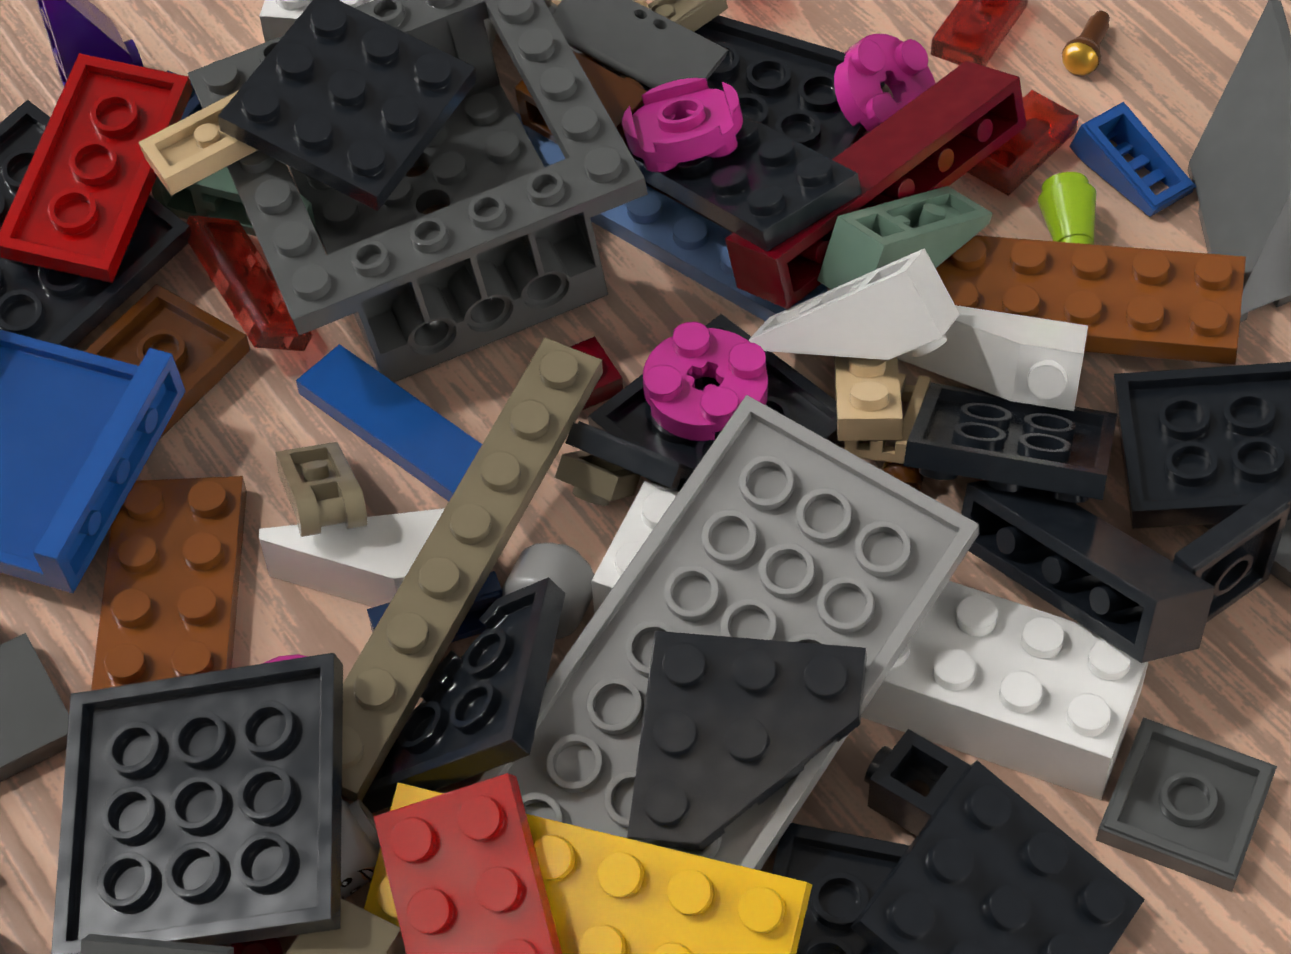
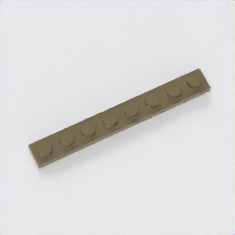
[342,337,603,801]

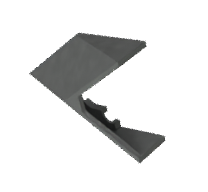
[1187,0,1291,322]

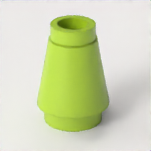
[1037,172,1096,244]

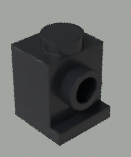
[864,729,970,836]

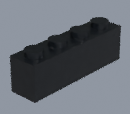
[961,480,1215,663]

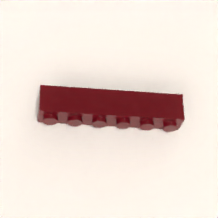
[725,60,1027,309]

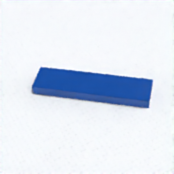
[296,344,482,501]

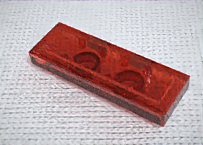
[186,216,313,351]

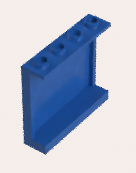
[0,330,186,593]

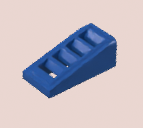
[1069,102,1196,217]

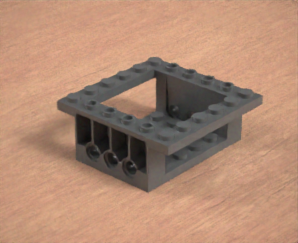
[188,0,648,383]

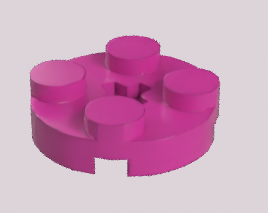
[834,34,935,132]
[622,78,743,172]
[643,321,768,441]

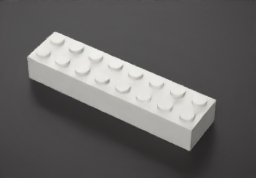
[591,481,1148,800]

